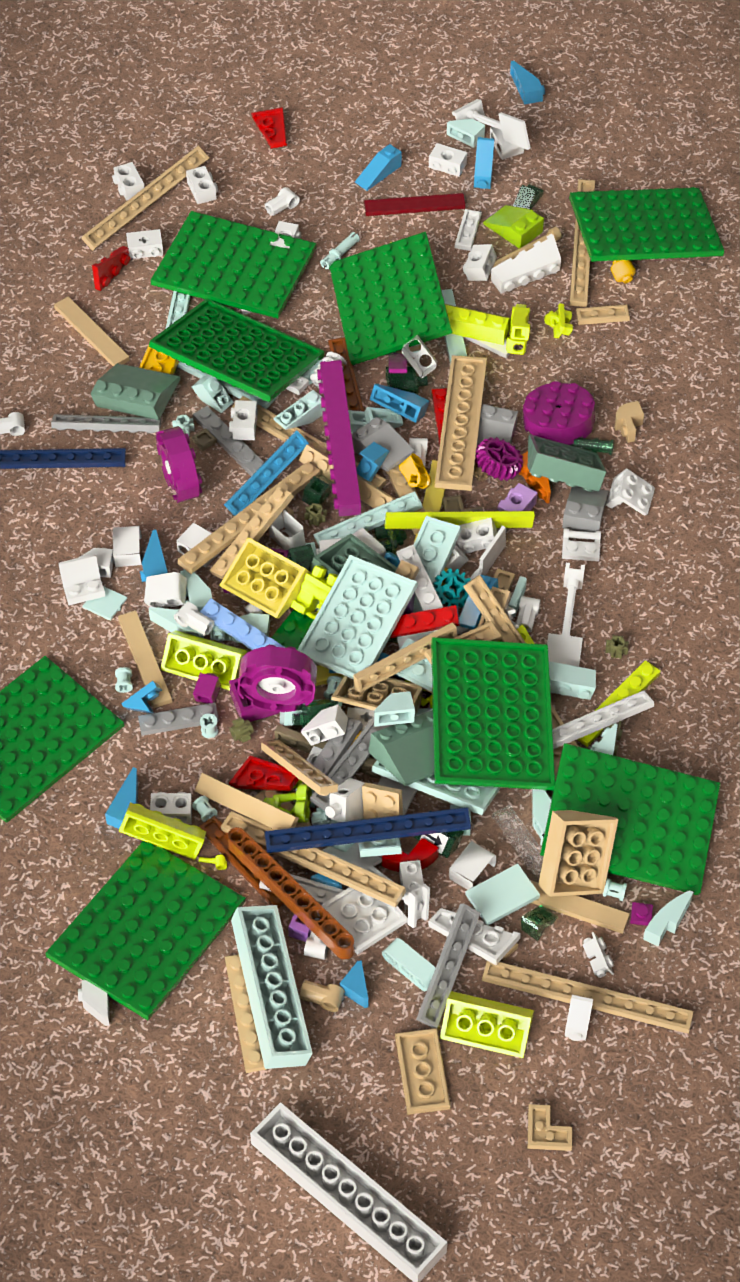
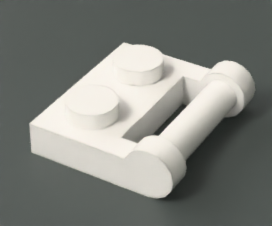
[562,528,601,561]

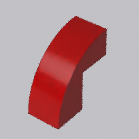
[382,838,439,872]

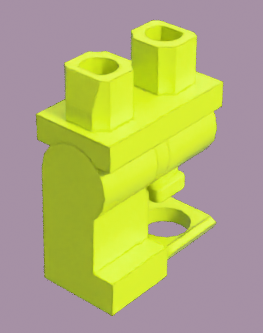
[506,304,530,355]
[290,565,338,620]

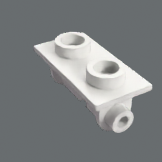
[583,932,614,978]

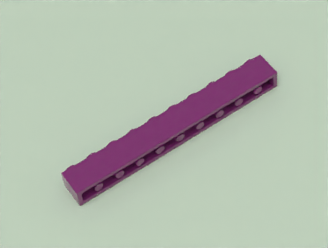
[317,360,361,516]

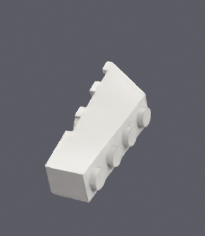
[491,234,561,293]

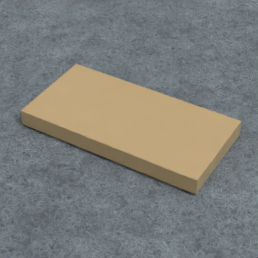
[395,1028,451,1115]

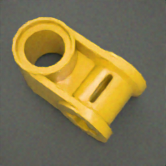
[399,453,431,489]

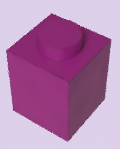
[193,673,221,704]

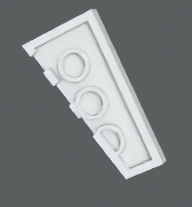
[428,908,520,965]

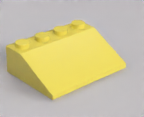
[219,537,311,619]

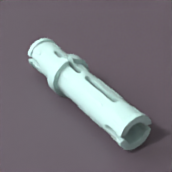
[320,232,360,269]

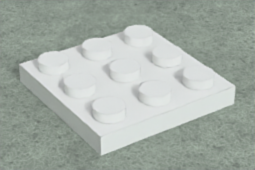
[321,887,408,955]

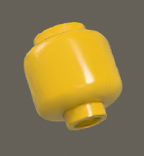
[611,260,636,284]

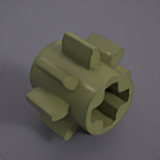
[304,503,327,526]
[605,635,629,659]
[229,718,254,743]

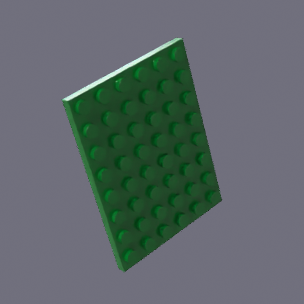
[569,187,724,262]
[150,211,316,319]
[330,231,452,366]
[149,298,325,402]
[431,637,555,790]
[0,656,124,823]
[540,743,720,895]
[46,841,246,1021]

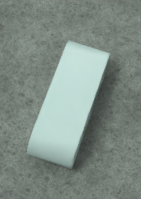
[382,938,435,992]

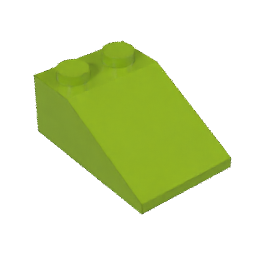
[483,205,544,248]

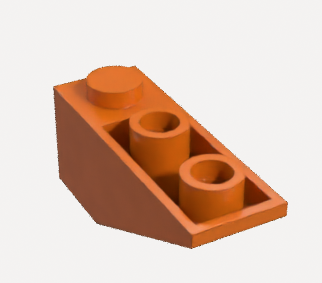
[519,451,551,504]

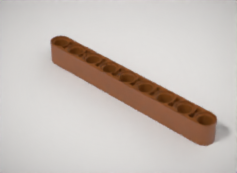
[227,827,355,960]

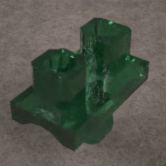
[375,520,407,556]

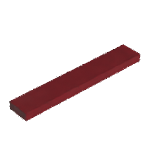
[364,193,465,216]

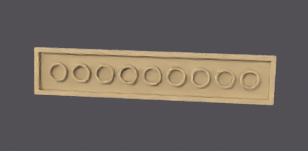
[435,355,487,491]

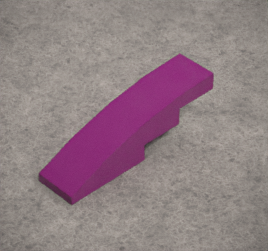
[388,353,407,374]

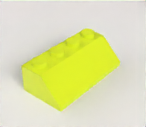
[445,304,511,345]
[160,630,247,690]
[119,802,206,860]
[440,991,534,1058]

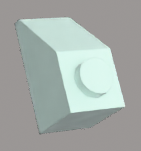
[447,119,485,148]
[374,691,415,727]

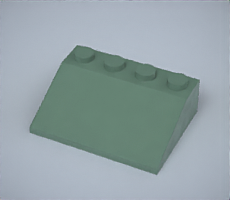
[90,363,181,420]
[527,434,606,492]
[310,533,397,579]
[368,710,434,786]

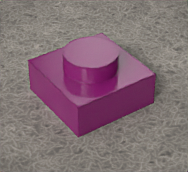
[630,902,653,926]

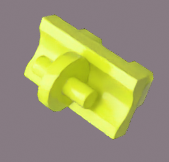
[544,303,573,338]

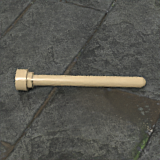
[493,227,562,268]

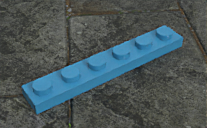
[224,430,309,516]

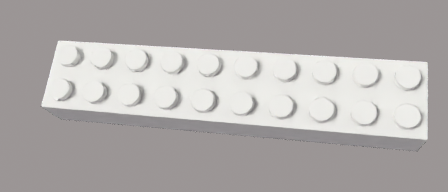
[250,1103,447,1282]

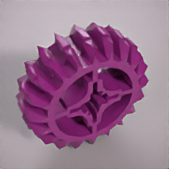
[475,437,523,481]

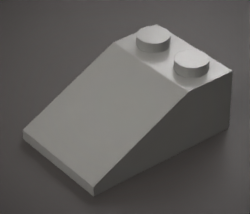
[477,404,518,446]
[352,417,415,472]
[562,486,609,532]

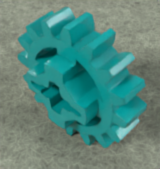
[432,568,471,608]

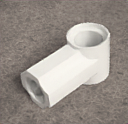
[265,187,300,216]
[0,412,25,436]
[409,438,428,467]
[517,596,541,633]
[174,602,215,636]
[304,918,331,960]

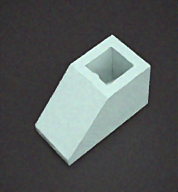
[192,375,234,413]

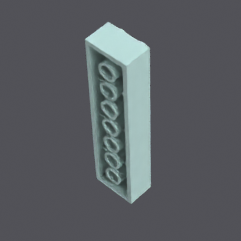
[231,905,313,1069]

